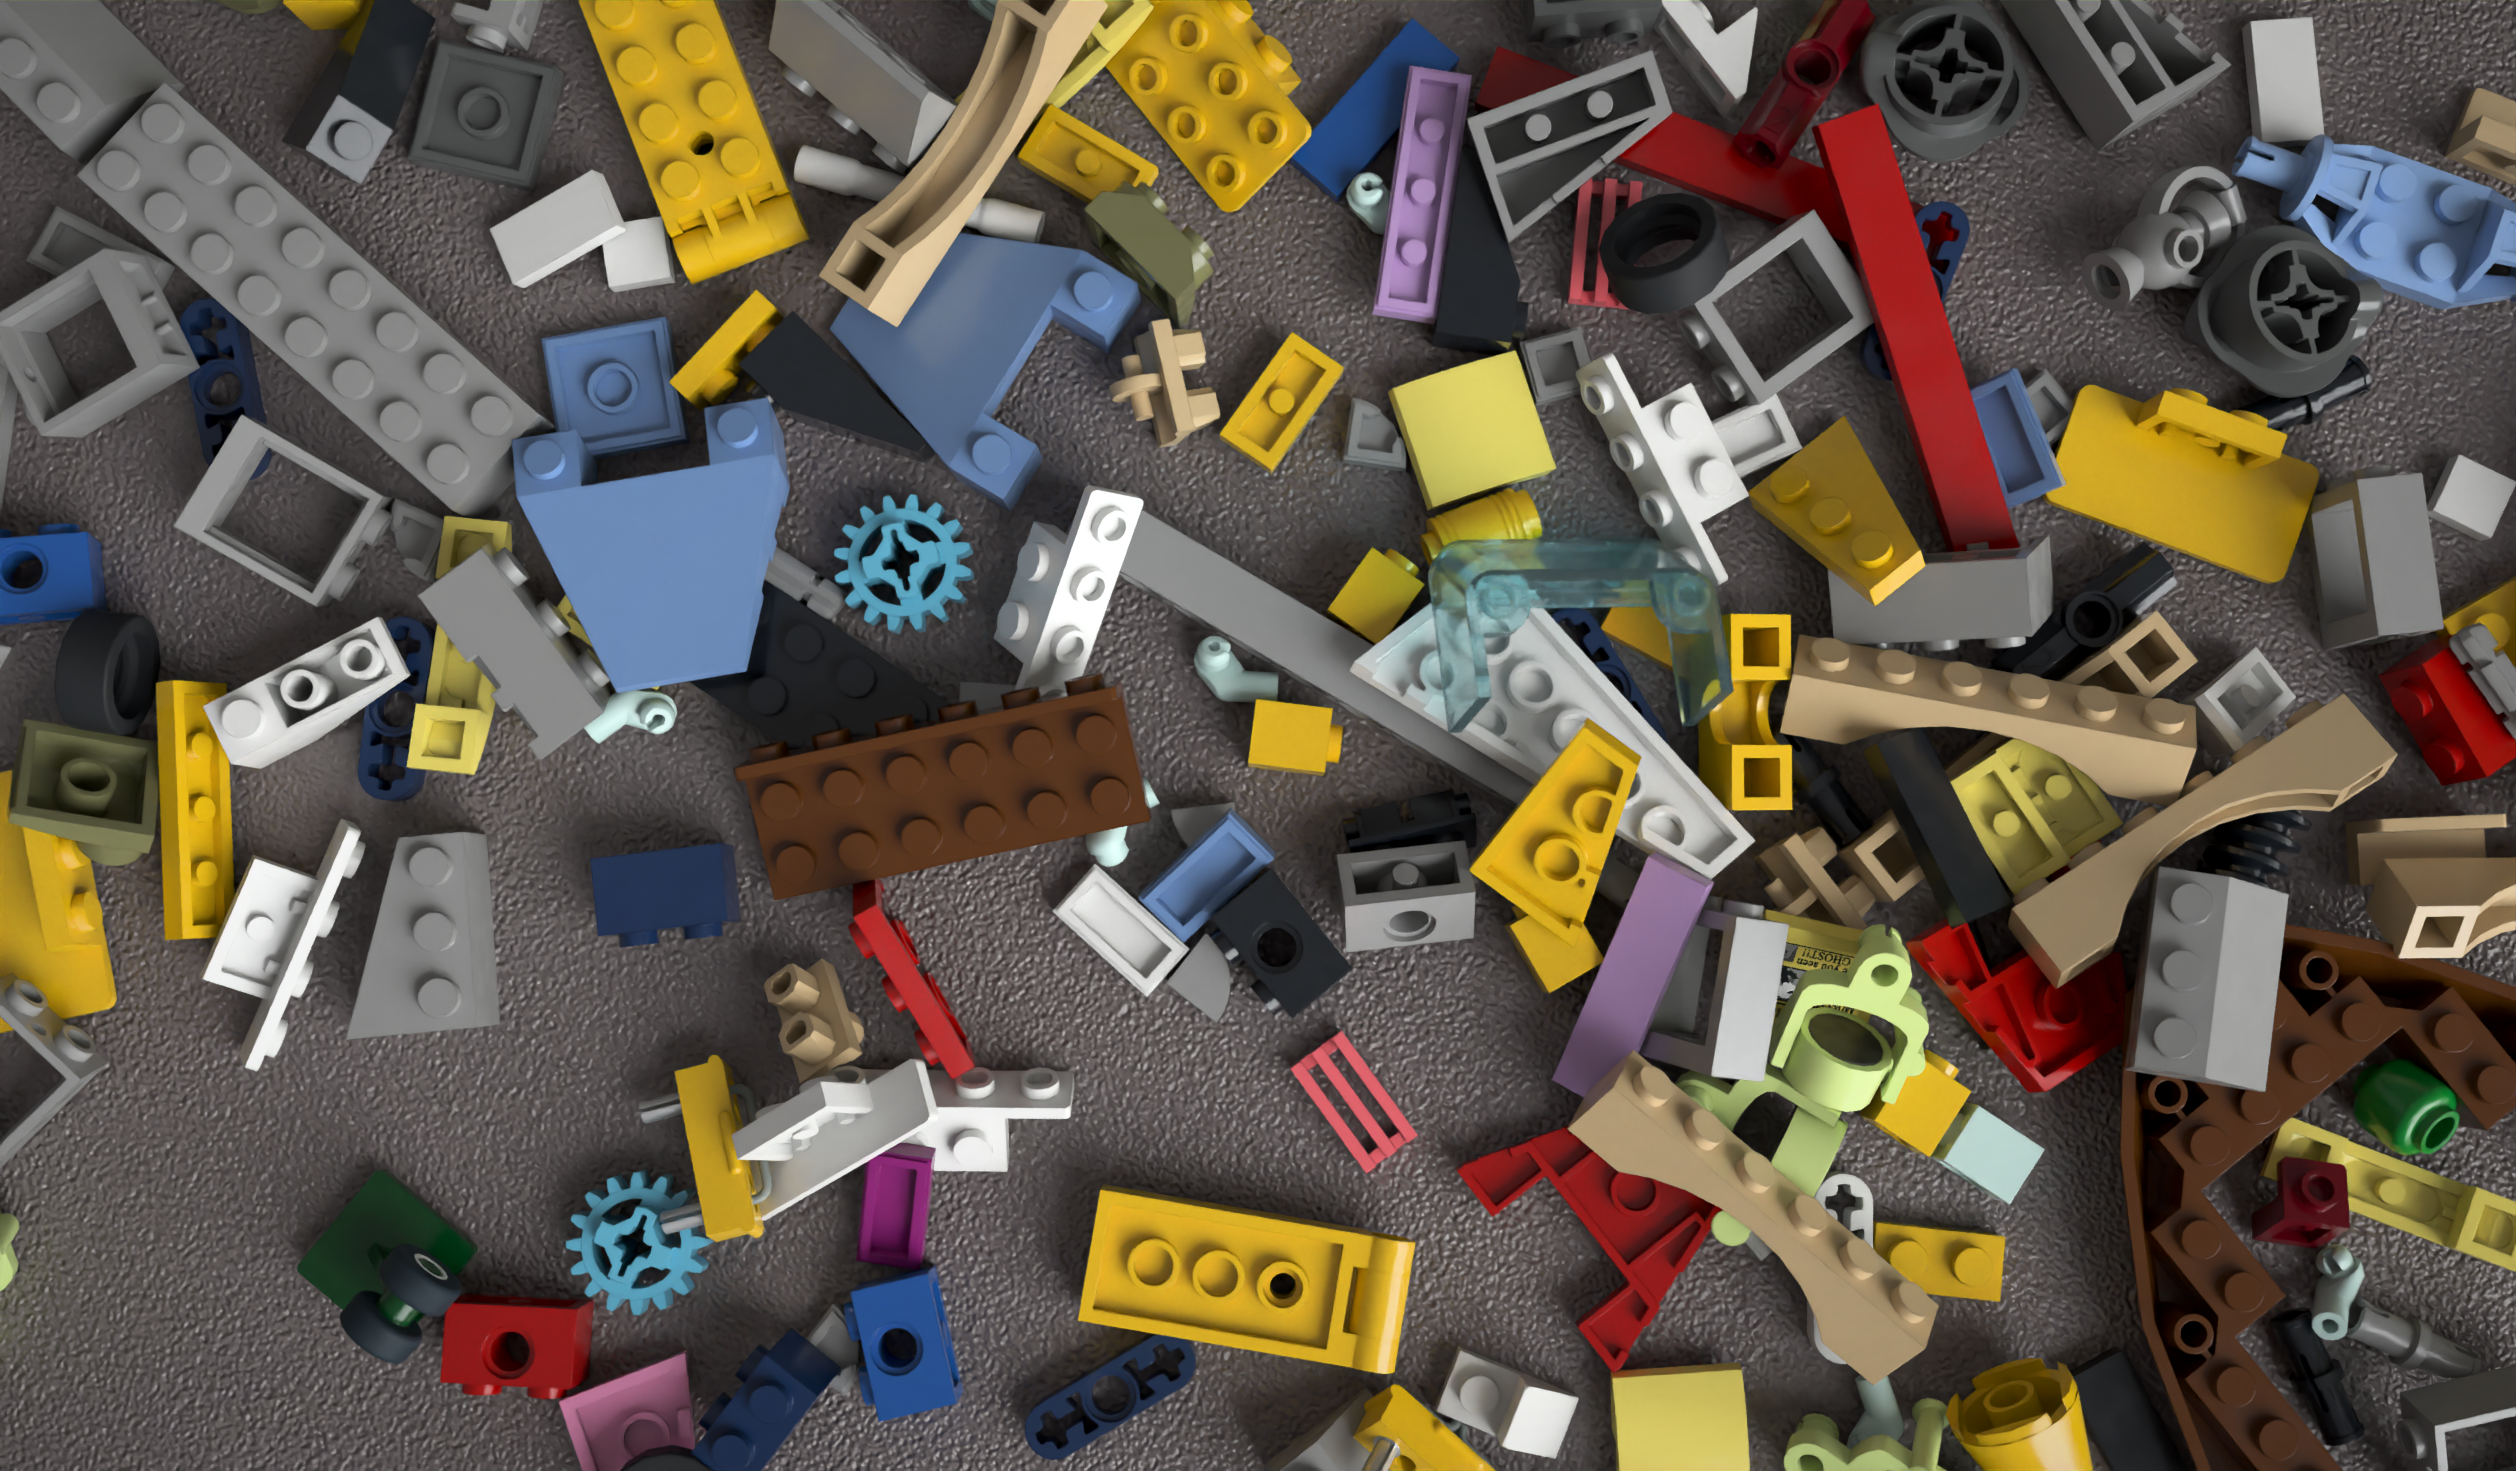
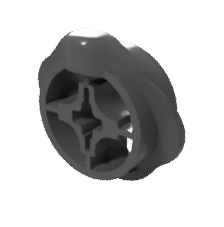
[1858,0,2029,163]
[2184,225,2384,398]

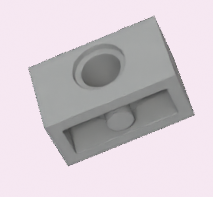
[1337,840,1476,952]

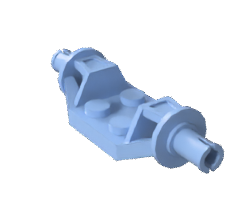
[2232,134,2516,310]

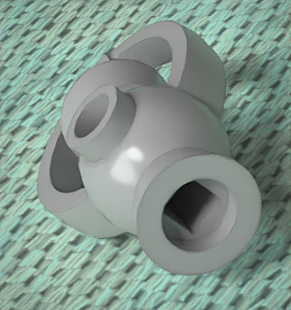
[2082,165,2247,311]

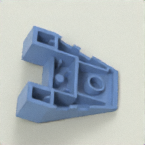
[829,233,1141,512]
[512,397,790,693]

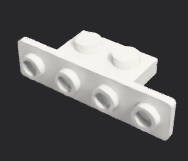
[1576,352,1749,595]
[994,485,1143,697]
[201,819,365,1071]
[732,1059,939,1221]
[825,1066,1074,1172]

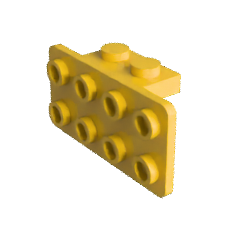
[1105,0,1312,212]
[2042,385,2319,584]
[0,769,117,1033]

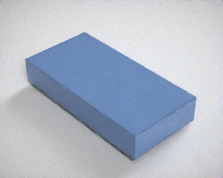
[1969,368,2066,509]
[1138,807,1276,943]

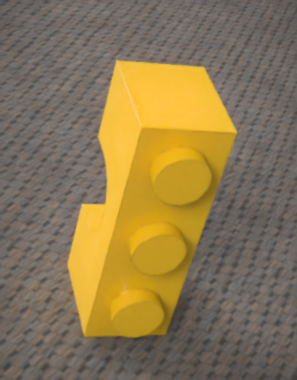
[1698,614,1792,810]

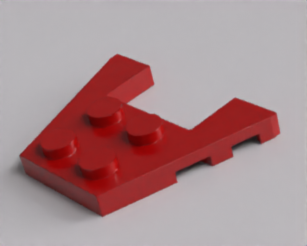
[1905,839,2127,1093]
[1455,1124,1723,1373]

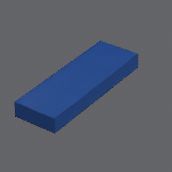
[1290,18,1460,202]

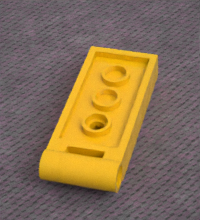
[578,0,810,285]
[1078,1184,1416,1374]

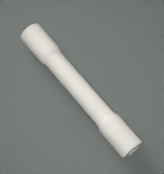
[794,145,1045,244]

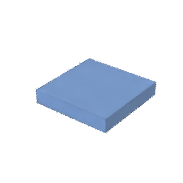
[541,316,690,460]

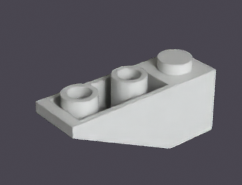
[203,617,411,769]

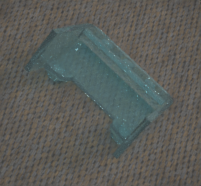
[1428,538,1734,733]

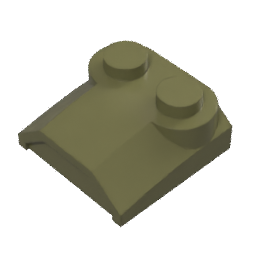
[1084,181,1214,329]
[6,719,159,866]

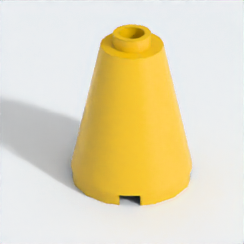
[1946,1358,2093,1471]

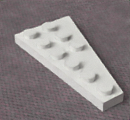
[1349,554,1755,880]

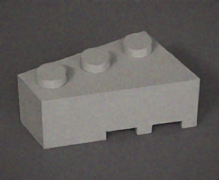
[2000,0,2232,151]
[1466,50,1673,244]
[1828,535,2055,651]
[418,541,612,761]
[346,832,500,1040]

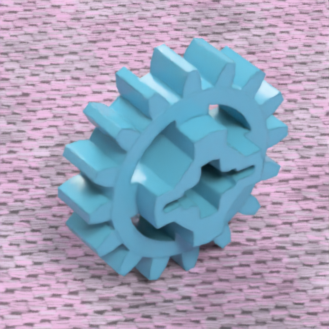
[834,494,975,634]
[566,1169,714,1315]

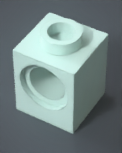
[1930,1102,2045,1204]

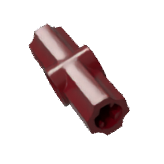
[1733,0,1877,170]

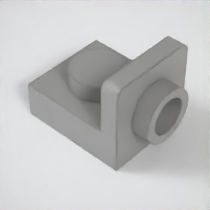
[450,0,544,52]

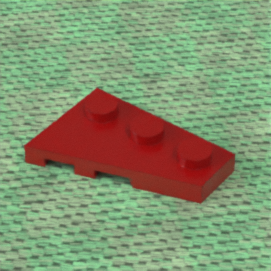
[848,879,975,1079]

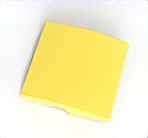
[1388,350,1556,510]
[1949,737,2123,896]
[1610,1362,1750,1471]

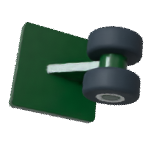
[297,1169,478,1364]

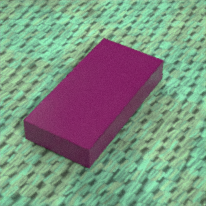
[856,1142,936,1271]

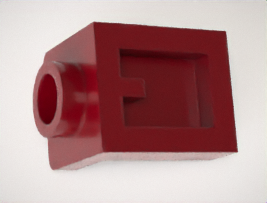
[2251,1156,2350,1249]

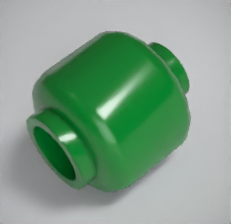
[2353,1058,2460,1156]

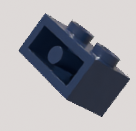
[590,843,741,948]
[691,1328,842,1471]

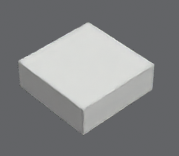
[602,216,676,292]
[2427,454,2516,541]

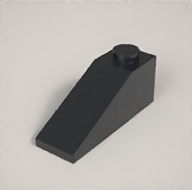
[282,0,435,185]
[1431,146,1528,356]
[739,311,935,464]

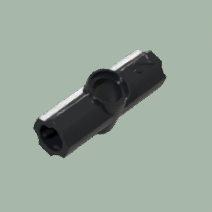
[1990,541,2178,681]

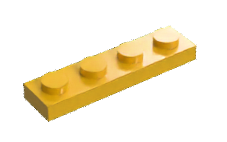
[156,680,235,940]

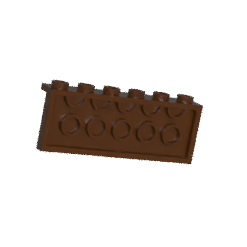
[733,673,1152,901]

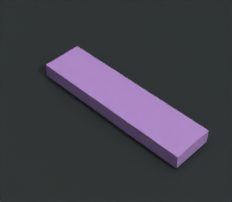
[1372,66,1472,324]
[1552,852,1714,1098]

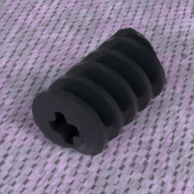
[2194,809,2312,891]

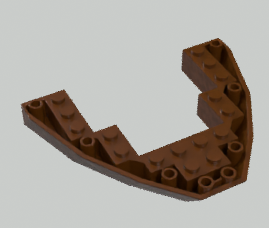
[2119,924,2516,1471]

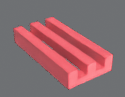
[1567,177,1643,310]
[1290,1030,1418,1174]

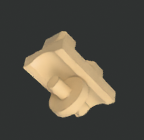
[1109,319,1220,448]
[1754,827,1876,930]
[764,959,864,1084]

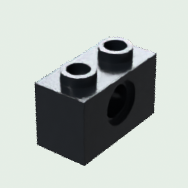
[1210,869,1353,1019]

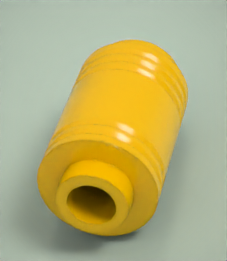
[1419,488,1542,578]

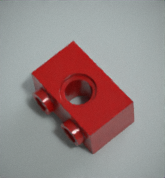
[440,1293,594,1399]

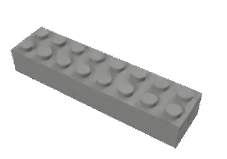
[77,82,556,519]

